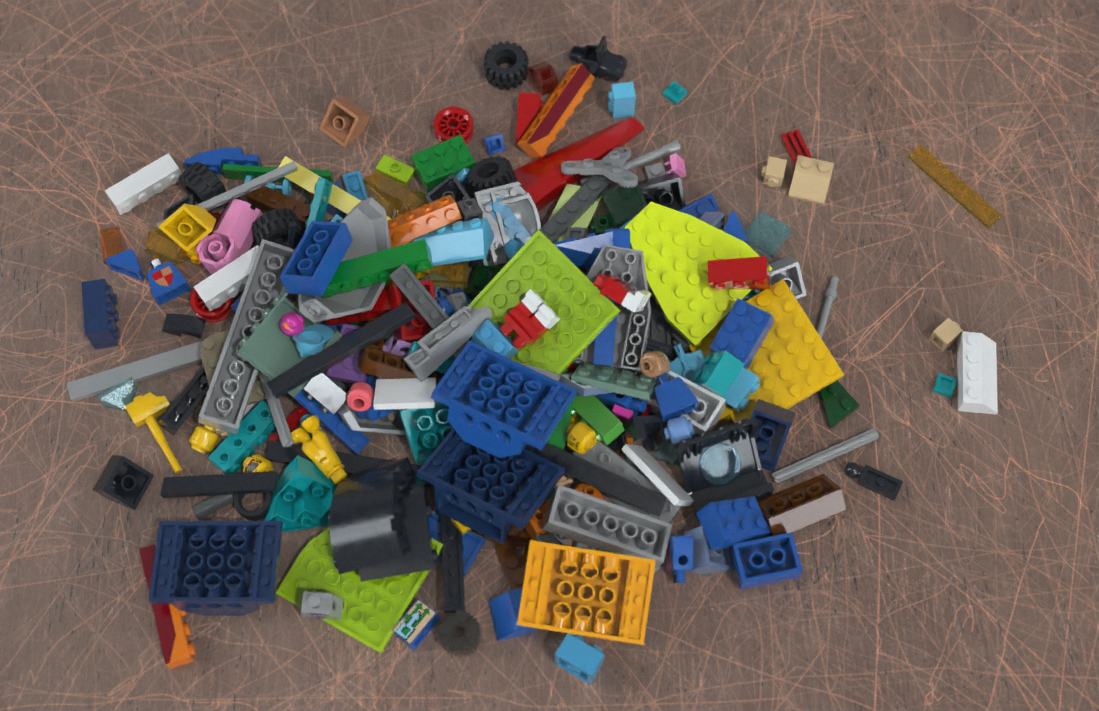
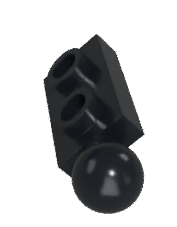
[844,462,903,501]

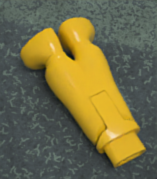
[291,415,347,485]

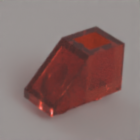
[528,61,558,96]

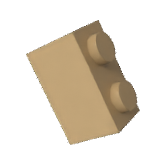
[788,155,834,205]

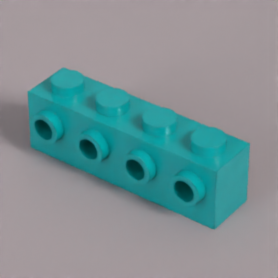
[208,400,277,474]

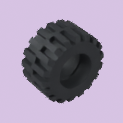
[484,41,528,90]
[467,156,517,196]
[179,162,226,211]
[251,208,304,248]

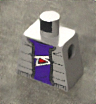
[301,592,344,620]

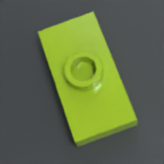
[375,155,416,186]

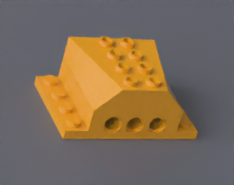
[517,540,656,645]

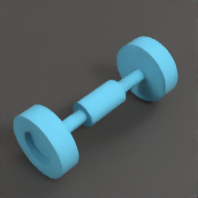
[245,175,292,197]

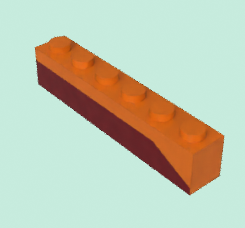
[518,63,595,159]
[139,544,196,669]

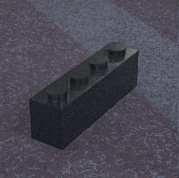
[158,366,209,436]

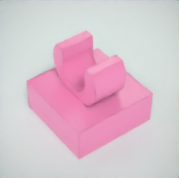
[665,153,687,178]

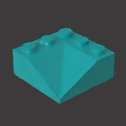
[398,400,453,465]

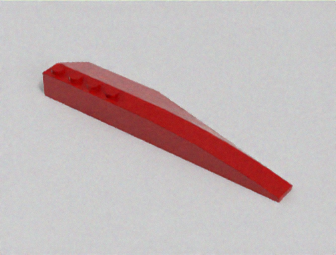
[474,116,645,212]

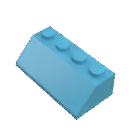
[413,218,494,266]

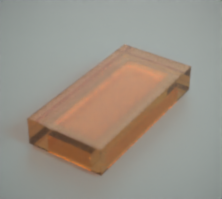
[100,226,123,265]

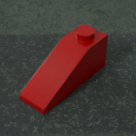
[516,92,544,148]

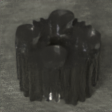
[439,610,481,657]

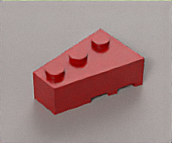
[708,256,770,290]

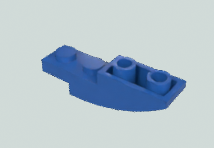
[184,148,262,175]

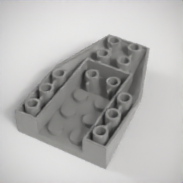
[574,245,651,373]

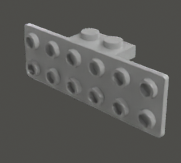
[573,441,681,523]

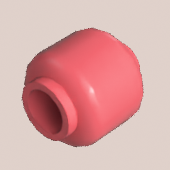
[347,382,374,412]

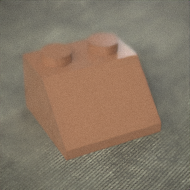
[319,97,371,148]

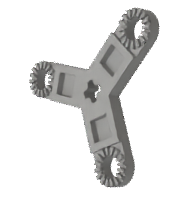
[561,147,638,188]

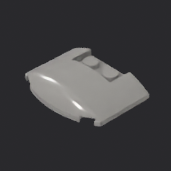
[475,182,541,266]

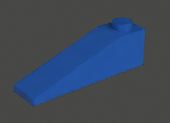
[554,229,630,269]

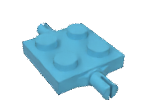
[670,343,705,382]

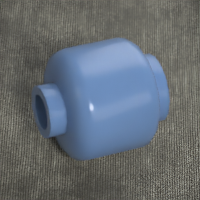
[664,416,694,445]

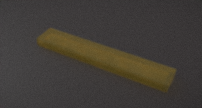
[908,145,1002,229]

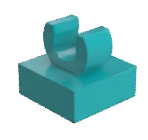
[662,81,688,106]

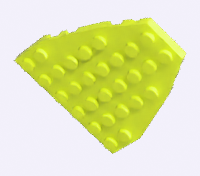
[624,202,773,347]

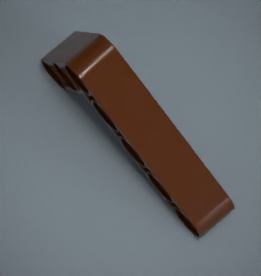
[358,318,445,386]

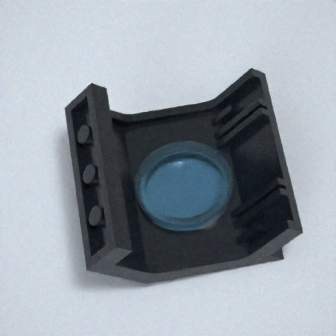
[674,418,774,521]

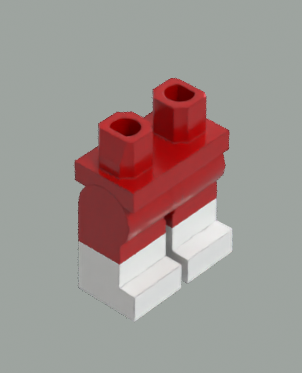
[593,273,652,313]
[499,289,560,350]

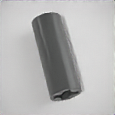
[192,495,234,520]

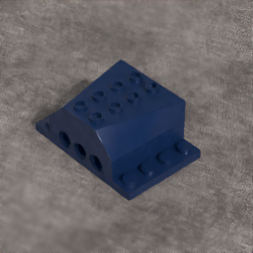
[417,428,565,545]
[148,521,283,616]

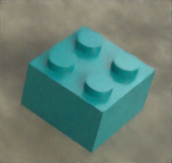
[693,351,745,397]

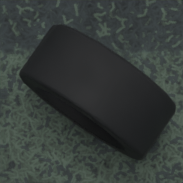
[233,493,272,521]

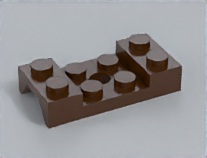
[493,525,533,590]

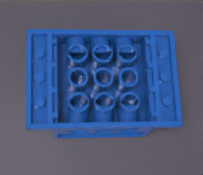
[431,341,577,458]

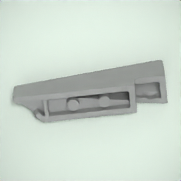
[404,306,492,382]

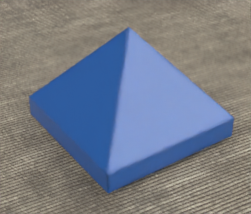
[484,133,506,155]

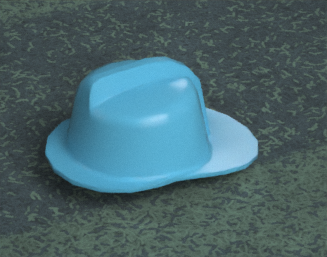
[293,325,334,358]

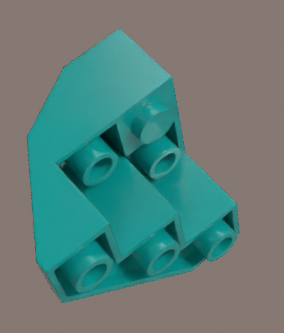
[265,455,336,533]

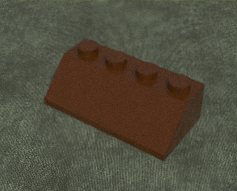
[757,474,846,536]

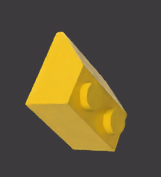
[158,204,216,252]

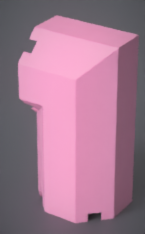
[196,198,262,275]

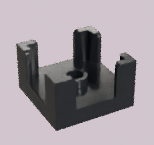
[617,415,669,454]

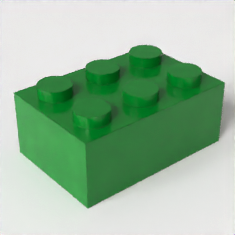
[411,135,476,193]

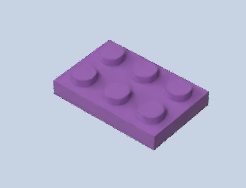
[326,324,368,383]

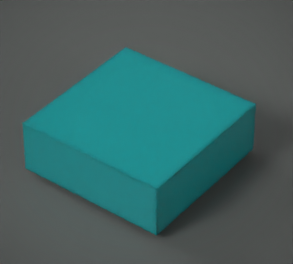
[932,373,957,398]

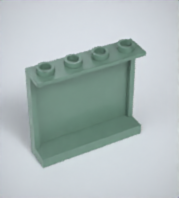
[237,291,343,397]

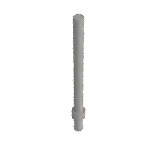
[816,276,839,339]

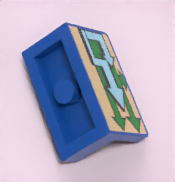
[392,599,440,651]

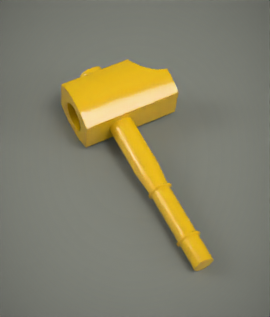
[125,392,182,474]

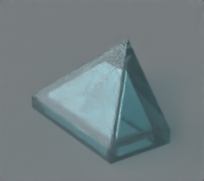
[97,377,138,411]

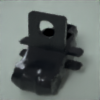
[569,36,627,82]

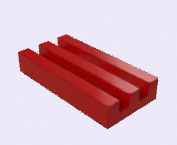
[781,129,812,166]

